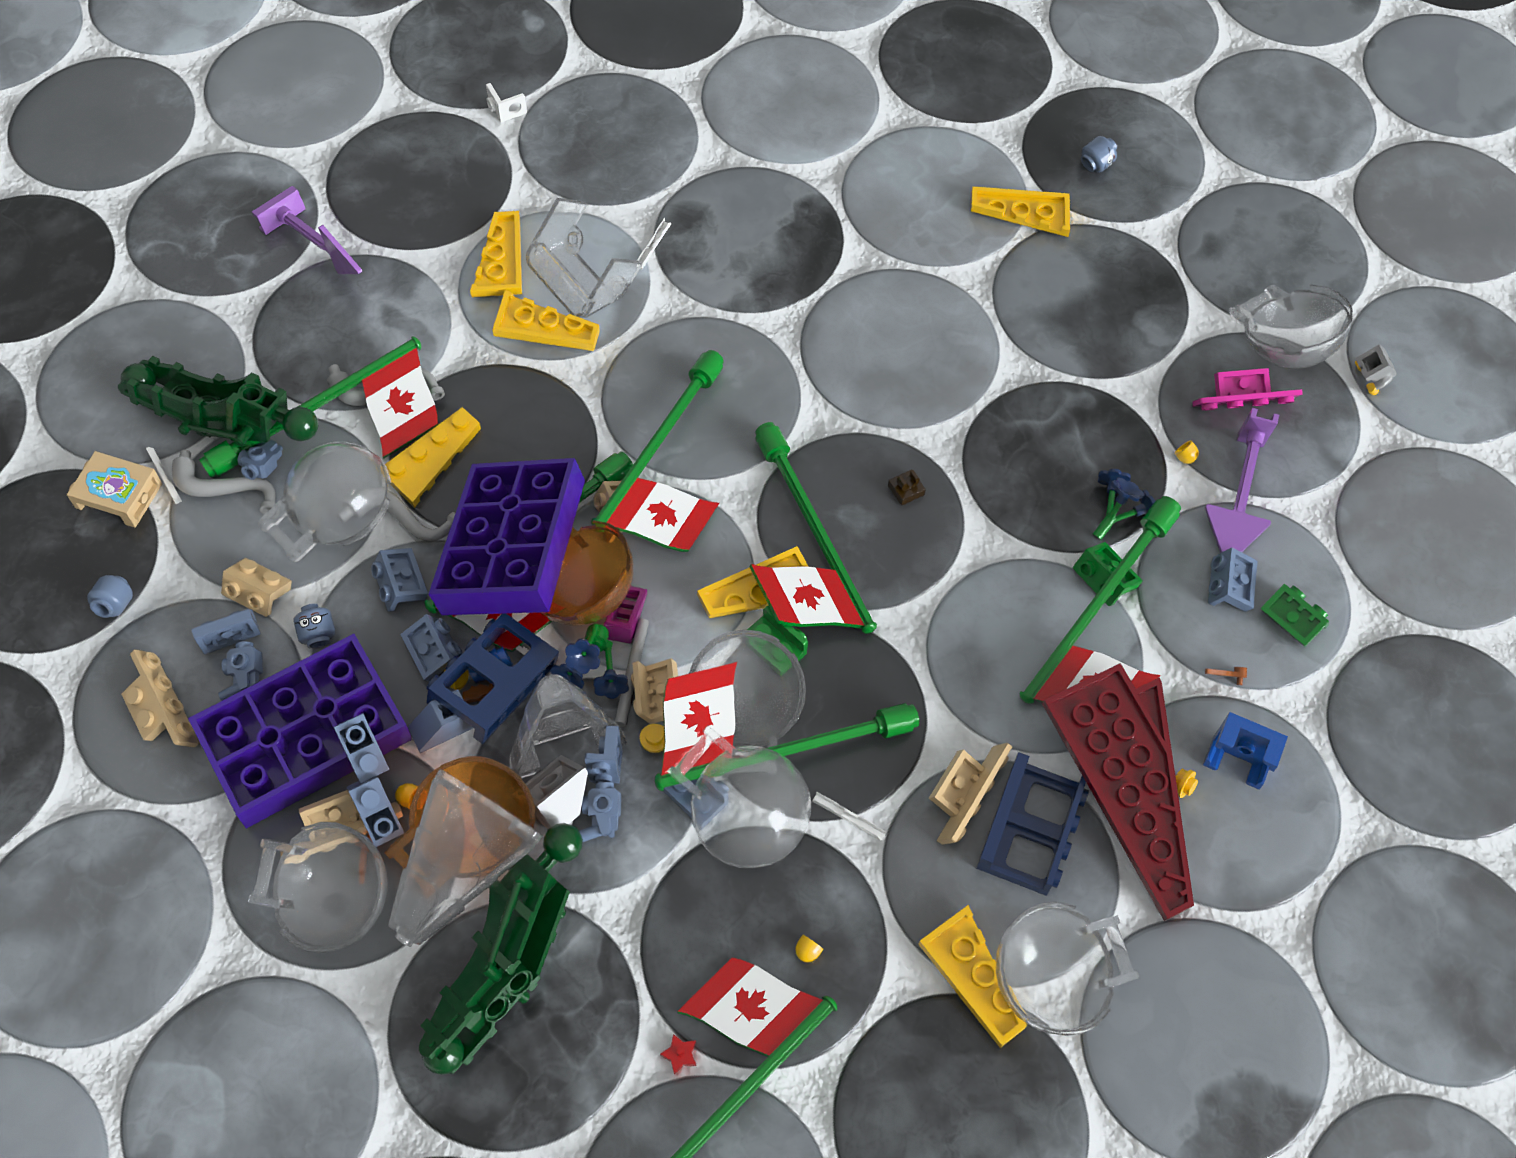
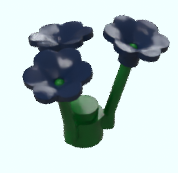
[550,623,629,699]

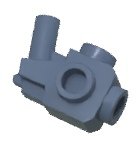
[238,440,283,480]
[218,641,263,701]
[579,782,621,842]

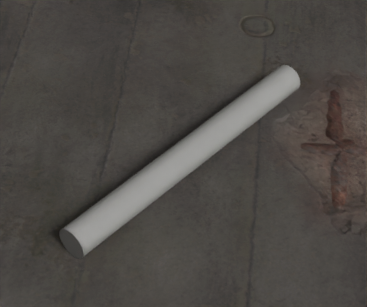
[614,619,649,727]

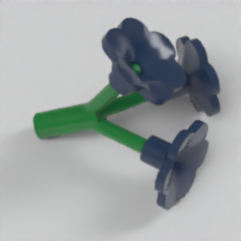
[1093,469,1155,540]

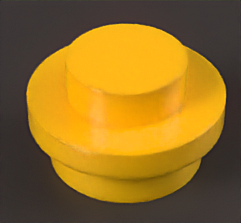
[640,724,665,753]
[1175,768,1198,798]

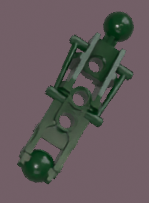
[118,356,319,446]
[419,822,583,1075]

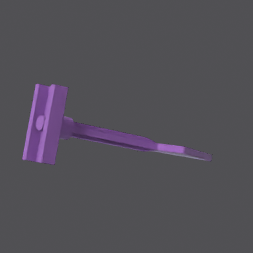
[252,186,362,274]
[1205,408,1279,553]

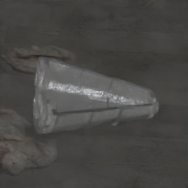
[509,674,627,781]
[388,769,543,947]

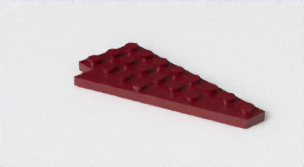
[1042,663,1194,921]

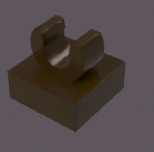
[888,469,926,506]

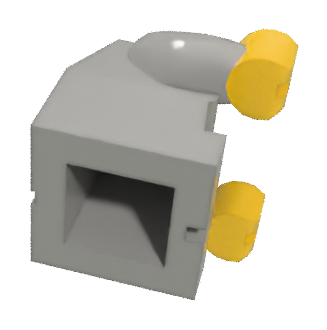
[1355,344,1397,395]

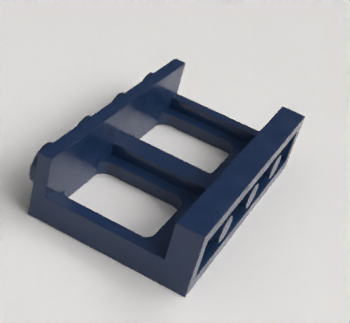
[426,614,559,744]
[976,752,1089,896]

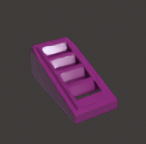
[604,584,647,644]

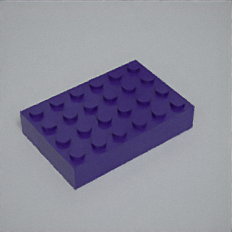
[429,458,585,615]
[188,634,413,829]

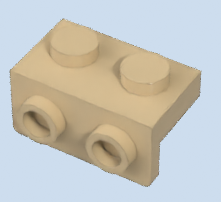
[221,558,292,617]
[631,658,678,724]

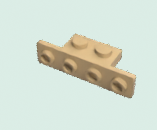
[121,650,200,747]
[929,743,1012,845]
[280,790,403,863]

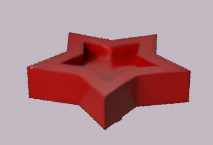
[660,1034,697,1074]

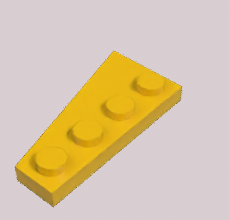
[971,186,1070,237]
[470,211,522,297]
[492,290,600,351]
[378,407,481,508]
[697,546,809,619]
[918,905,1027,1048]

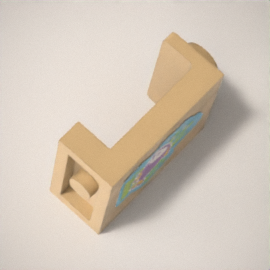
[67,451,162,528]

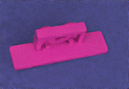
[1192,368,1303,411]

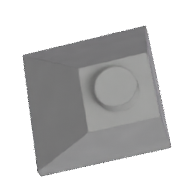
[514,755,588,829]

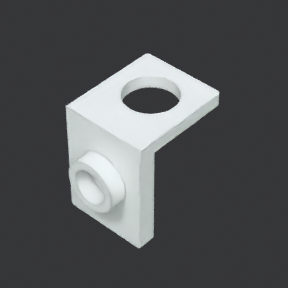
[486,83,527,122]

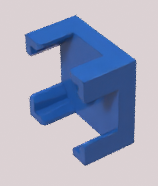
[1203,712,1288,790]

